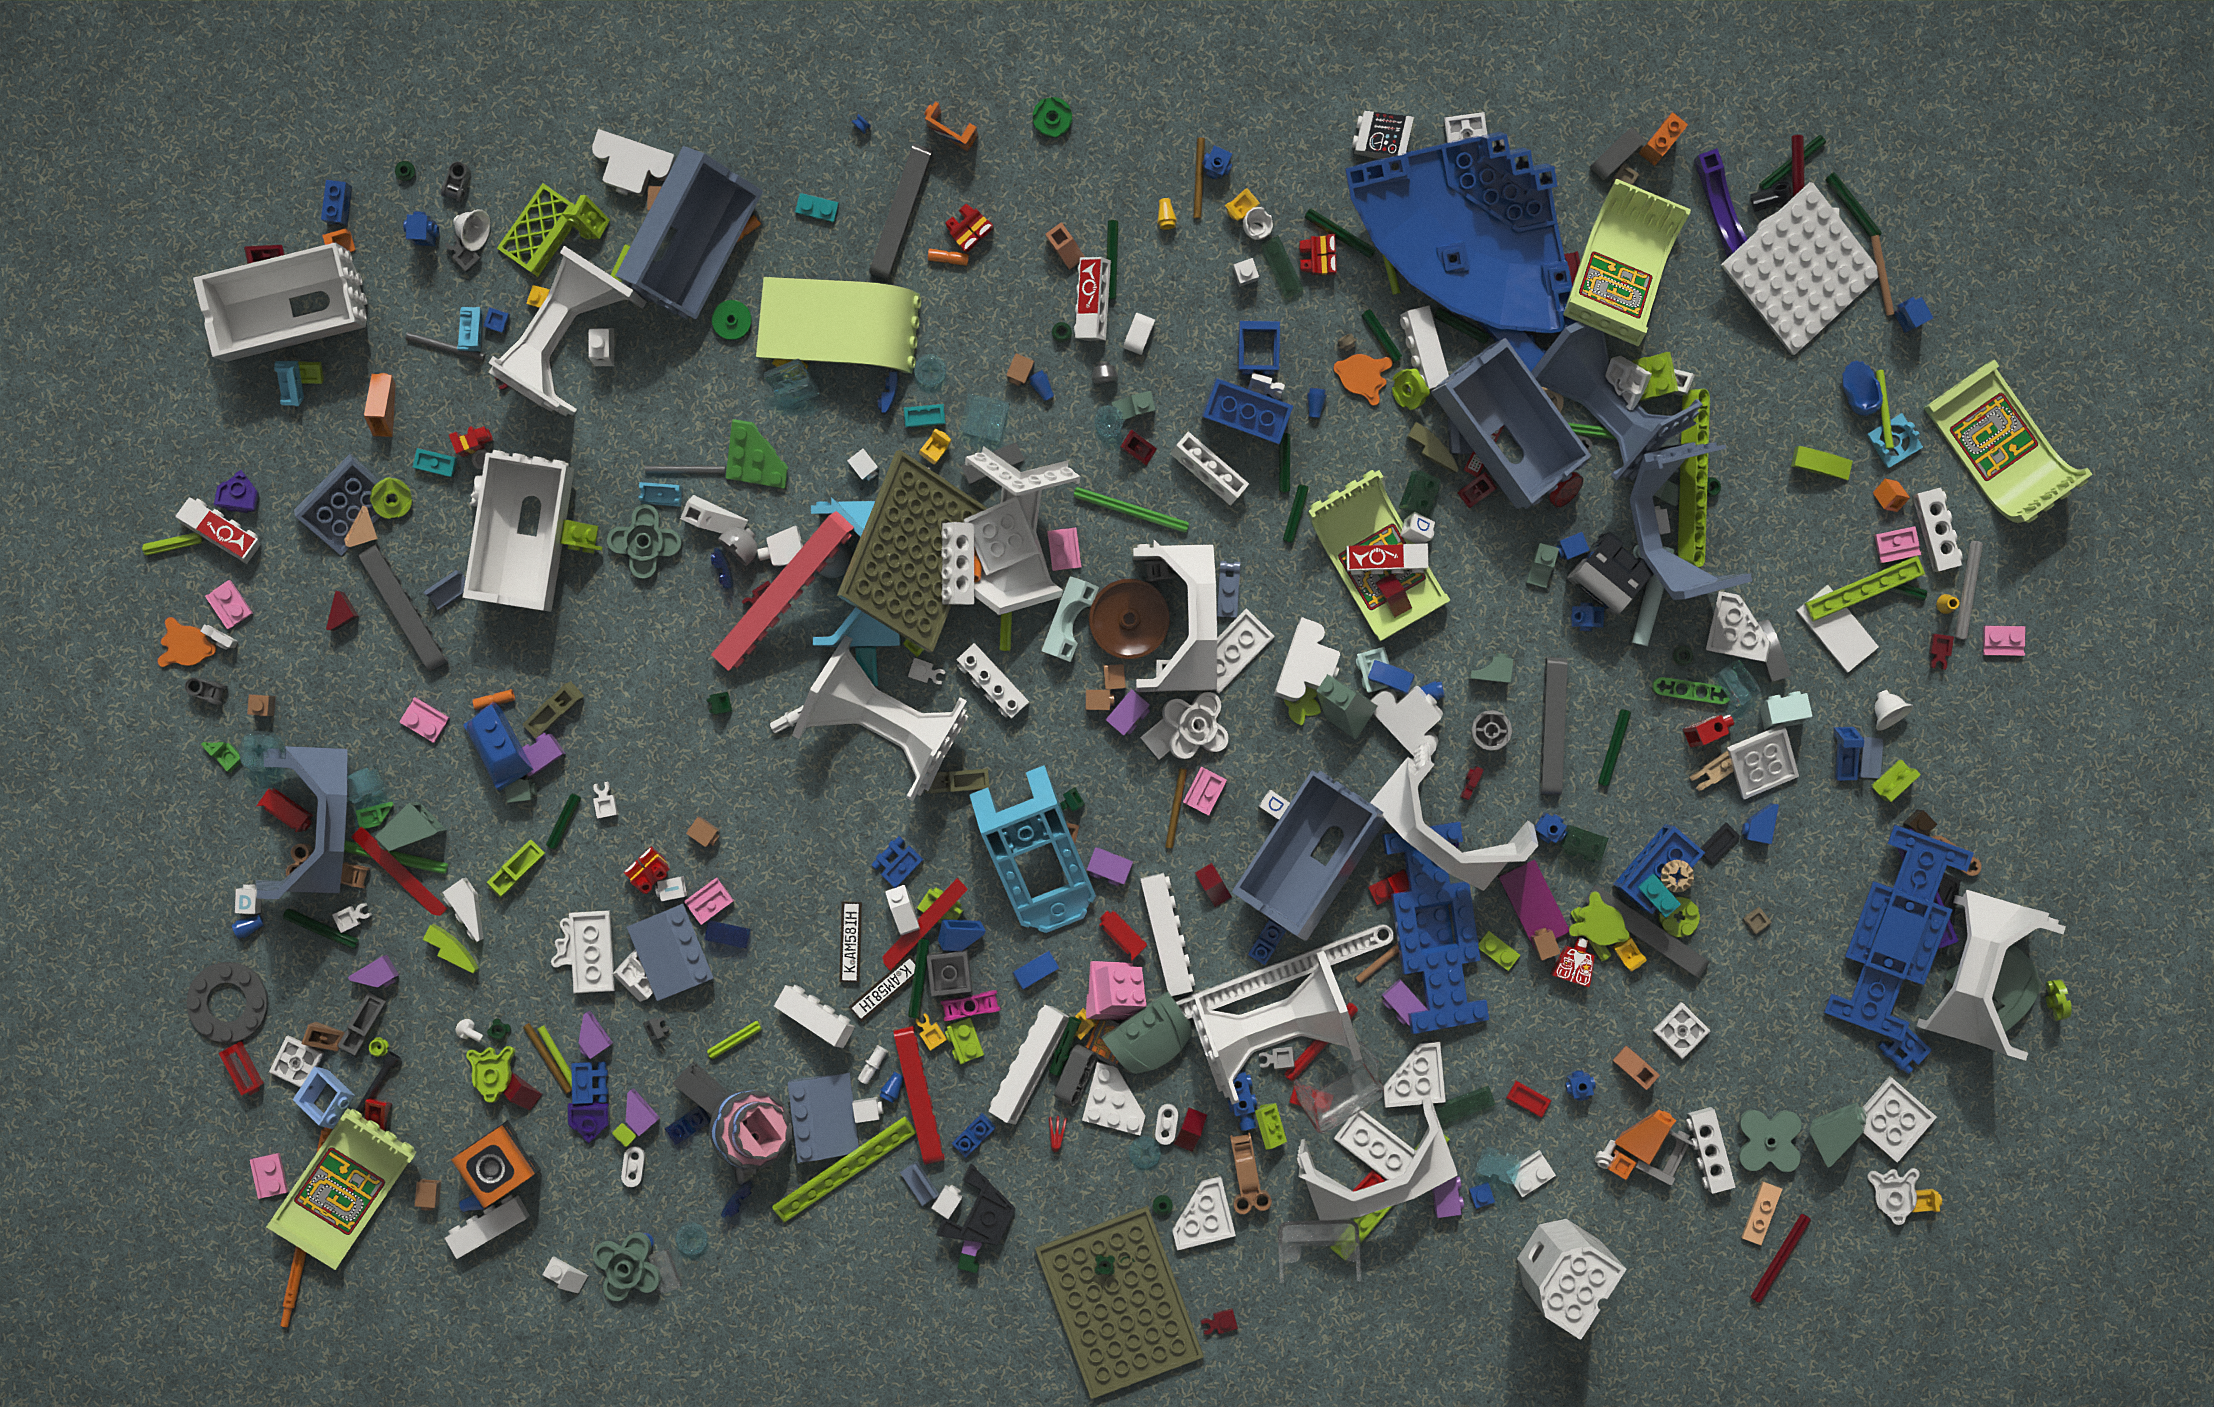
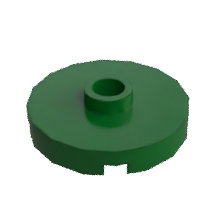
[1033,97,1072,138]
[712,300,752,340]

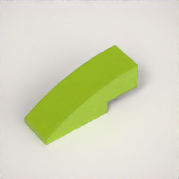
[1791,446,1853,480]
[486,839,545,899]
[423,924,479,973]

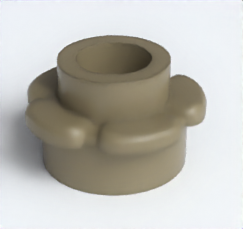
[1338,333,1357,351]

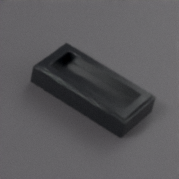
[1700,822,1741,865]

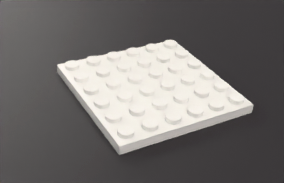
[1721,182,1879,355]

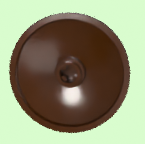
[1089,579,1170,659]

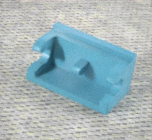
[457,307,483,352]
[274,361,304,406]
[639,482,683,507]

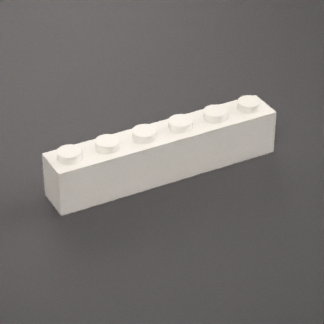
[1140,873,1195,996]
[989,1005,1069,1125]

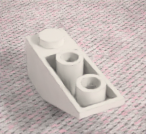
[680,495,748,533]
[442,878,484,942]

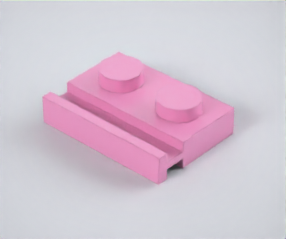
[1874,526,1921,563]
[1048,527,1081,571]
[205,580,253,629]
[1983,626,2025,656]
[400,697,450,743]
[1183,767,1227,815]
[684,878,734,925]
[250,1153,288,1199]

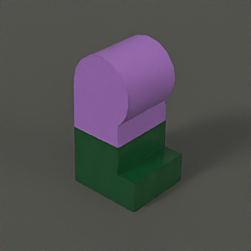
[957,1240,982,1273]

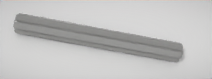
[1955,541,1983,640]

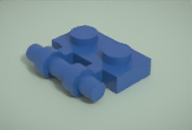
[871,836,923,888]
[1878,1028,1932,1074]
[571,1062,609,1104]

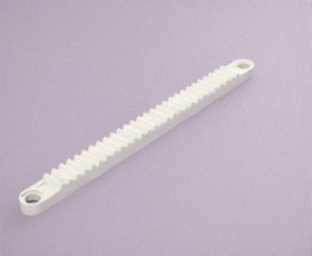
[1175,924,1394,1019]

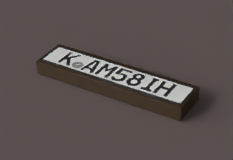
[839,901,862,982]
[849,955,916,1022]

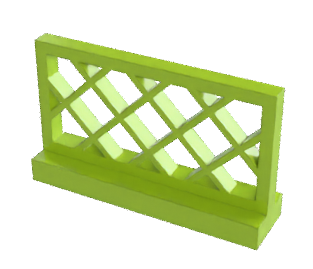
[497,183,575,277]

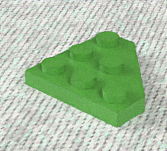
[726,419,788,489]

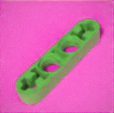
[1652,677,1731,704]

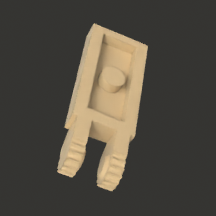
[1689,750,1733,791]

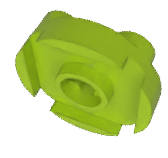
[1392,368,1430,410]
[370,477,412,519]
[1658,897,1700,937]
[2045,979,2072,1021]

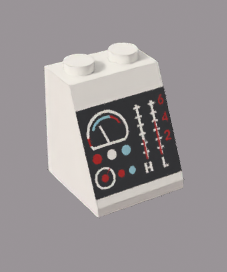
[1352,111,1414,159]

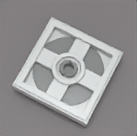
[1444,112,1487,142]
[1653,1002,1710,1059]
[269,1035,324,1088]

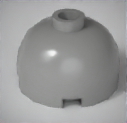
[718,527,758,566]
[817,543,852,578]
[1471,710,1512,751]

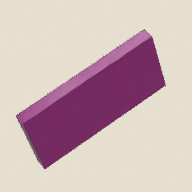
[1498,859,1569,949]

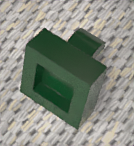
[706,692,732,715]
[1060,787,1085,812]

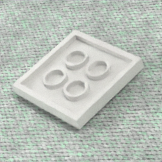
[964,496,1042,575]
[1727,724,1799,799]
[1863,1076,1937,1163]

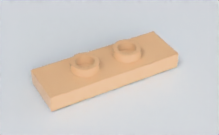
[1741,1181,1782,1245]

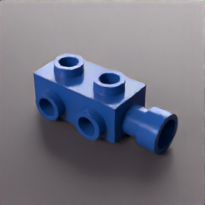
[1228,1070,1258,1131]

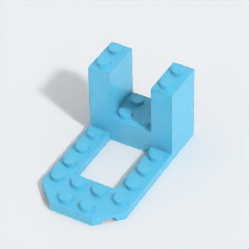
[970,765,1096,933]

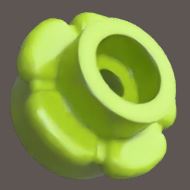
[369,1037,389,1057]

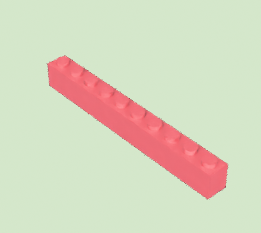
[711,511,854,671]

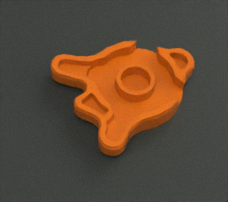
[1333,354,1393,406]
[158,617,216,667]

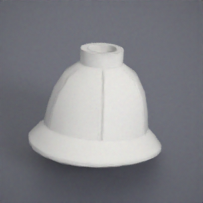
[453,209,490,251]
[1875,690,1913,731]

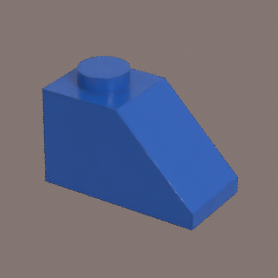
[1742,803,1779,844]
[938,919,986,952]

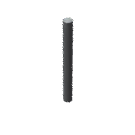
[406,332,485,361]
[645,466,726,474]

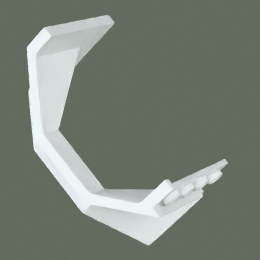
[489,246,647,416]
[965,446,1080,615]
[1133,540,1217,692]
[792,635,969,801]
[1370,742,1538,891]
[1917,890,2066,1061]
[1191,951,1362,1104]
[1297,1096,1458,1222]

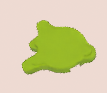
[1569,891,1629,945]
[466,1046,515,1103]

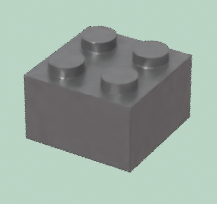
[927,949,973,996]

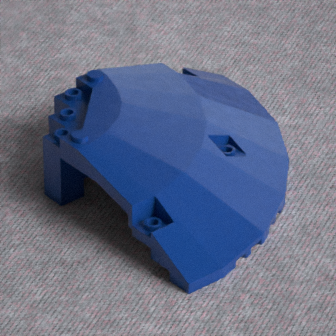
[1345,132,1578,333]

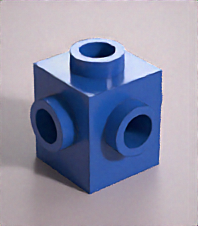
[1202,145,1232,180]
[1571,603,1604,631]
[1534,813,1567,844]
[1565,1070,1596,1101]

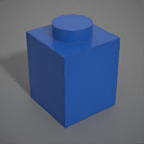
[1556,532,1590,561]

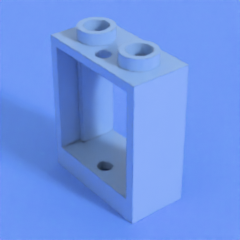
[293,1066,355,1129]

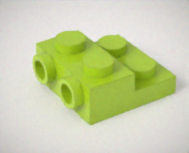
[1631,352,1679,402]

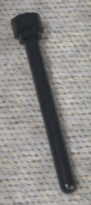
[356,1051,401,1114]

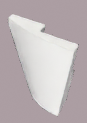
[1605,356,1652,410]
[613,949,653,1002]

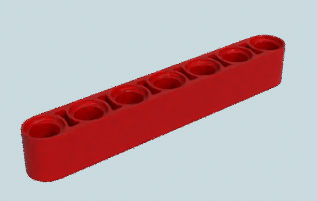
[894,1026,945,1165]

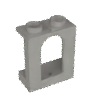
[1634,1130,1693,1186]

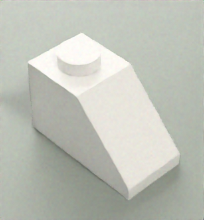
[885,885,920,936]

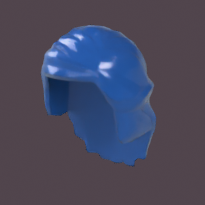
[1842,360,1883,416]

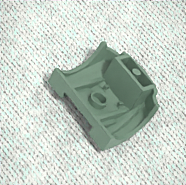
[1946,944,2041,1032]
[1102,991,1192,1074]

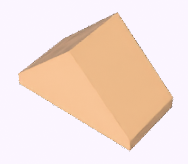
[344,506,377,547]

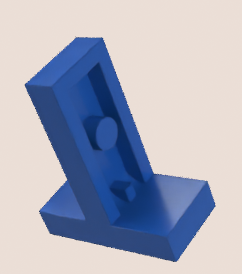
[1834,727,1864,781]

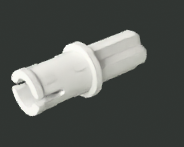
[770,705,804,733]
[858,1045,888,1084]

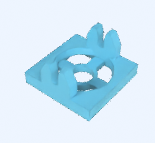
[1866,413,1923,468]

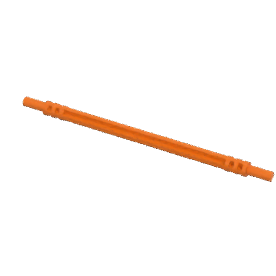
[280,1127,332,1327]

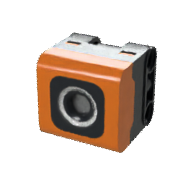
[451,1120,541,1208]

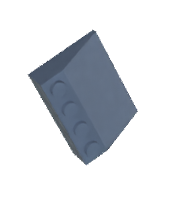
[294,454,396,556]
[627,904,713,1001]
[788,1072,859,1163]

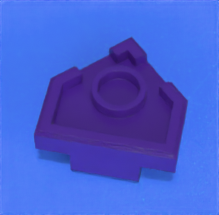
[214,470,259,513]
[568,1100,609,1143]

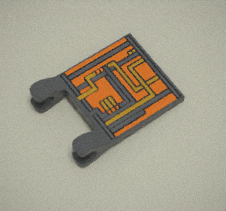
[1085,1016,1131,1068]

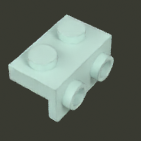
[1356,647,1389,693]

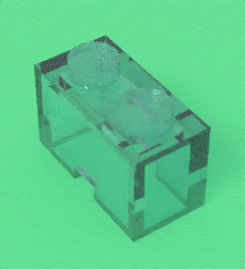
[1475,1147,1521,1185]

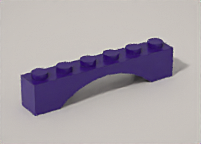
[1694,148,1748,258]

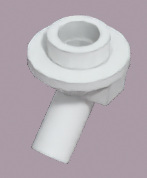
[455,1019,483,1042]
[1595,1140,1617,1169]

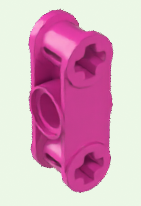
[940,990,1001,1021]

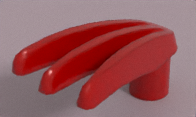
[1048,1116,1067,1152]

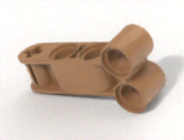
[286,843,370,888]
[1230,1132,1272,1214]

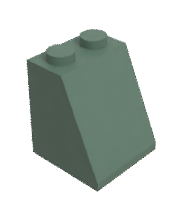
[1317,674,1378,739]
[375,801,447,851]
[1809,1102,1868,1168]

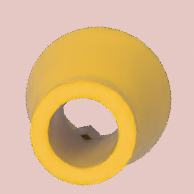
[1157,198,1177,230]
[1936,594,1959,614]

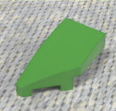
[201,742,245,773]
[355,802,393,829]

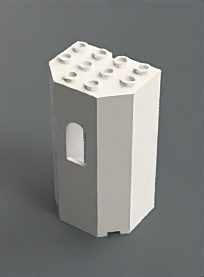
[193,243,367,362]
[463,450,574,612]
[1517,1219,1626,1340]

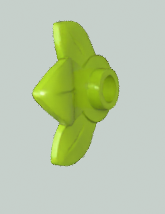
[1284,686,1321,725]

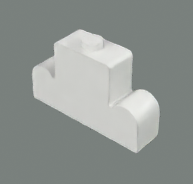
[592,129,677,196]
[1274,617,1340,701]
[1370,686,1443,757]

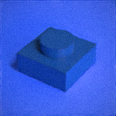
[483,307,510,334]
[1469,1182,1495,1208]

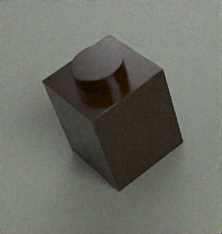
[1903,809,1938,835]

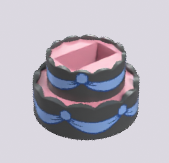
[710,1089,792,1169]

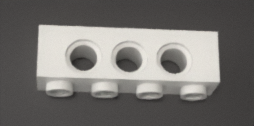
[1170,432,1249,506]
[1912,488,1963,572]
[942,522,974,605]
[1686,1107,1736,1194]

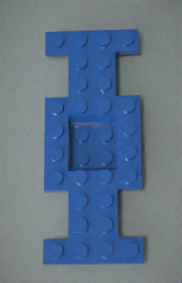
[1382,821,1489,1034]
[1824,824,1974,1042]

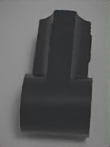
[1750,181,1792,212]

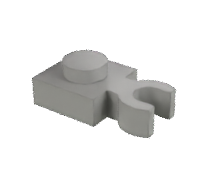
[1259,1047,1295,1070]

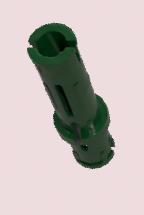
[1049,1016,1081,1076]

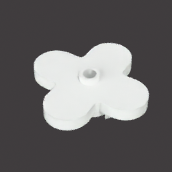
[1162,692,1228,759]

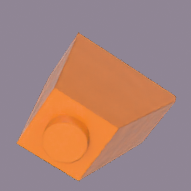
[364,373,396,437]
[1615,1109,1676,1165]

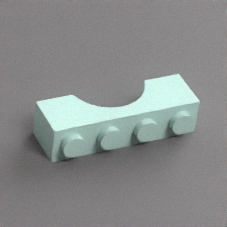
[1042,576,1099,662]

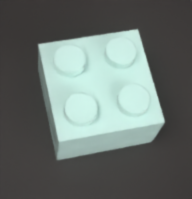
[1760,691,1812,731]

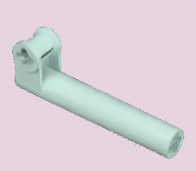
[1632,545,1674,647]

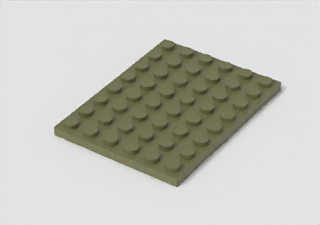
[837,450,988,652]
[1035,1205,1204,1399]

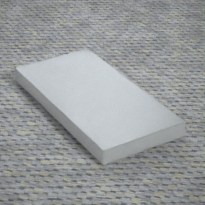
[1796,585,1879,672]
[1216,609,1275,693]
[569,910,615,993]
[1334,1107,1416,1180]

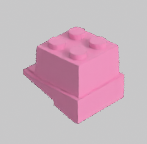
[1086,961,1146,1020]

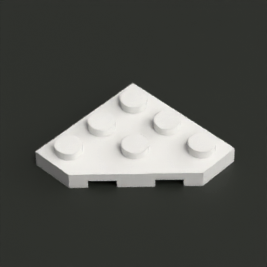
[1706,591,1771,662]
[1383,1041,1445,1107]
[1082,1062,1145,1135]
[1172,1176,1236,1250]

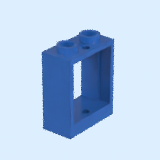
[1238,321,1280,376]

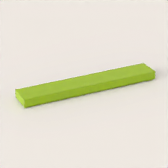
[1804,556,1925,621]

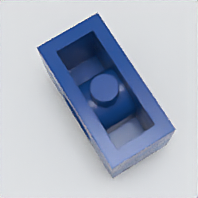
[321,180,352,226]
[1894,297,1933,333]

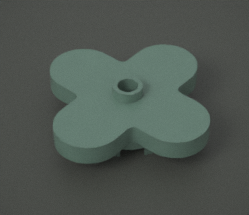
[607,504,682,579]
[1738,1109,1801,1172]
[593,1232,662,1301]

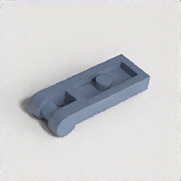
[1217,561,1240,618]

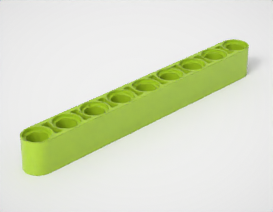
[1678,389,1710,567]

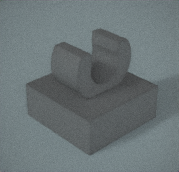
[643,1017,670,1041]

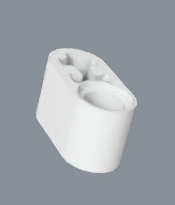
[1123,313,1155,355]

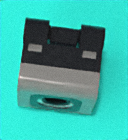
[1567,531,1654,615]

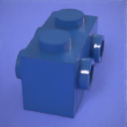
[403,212,439,246]

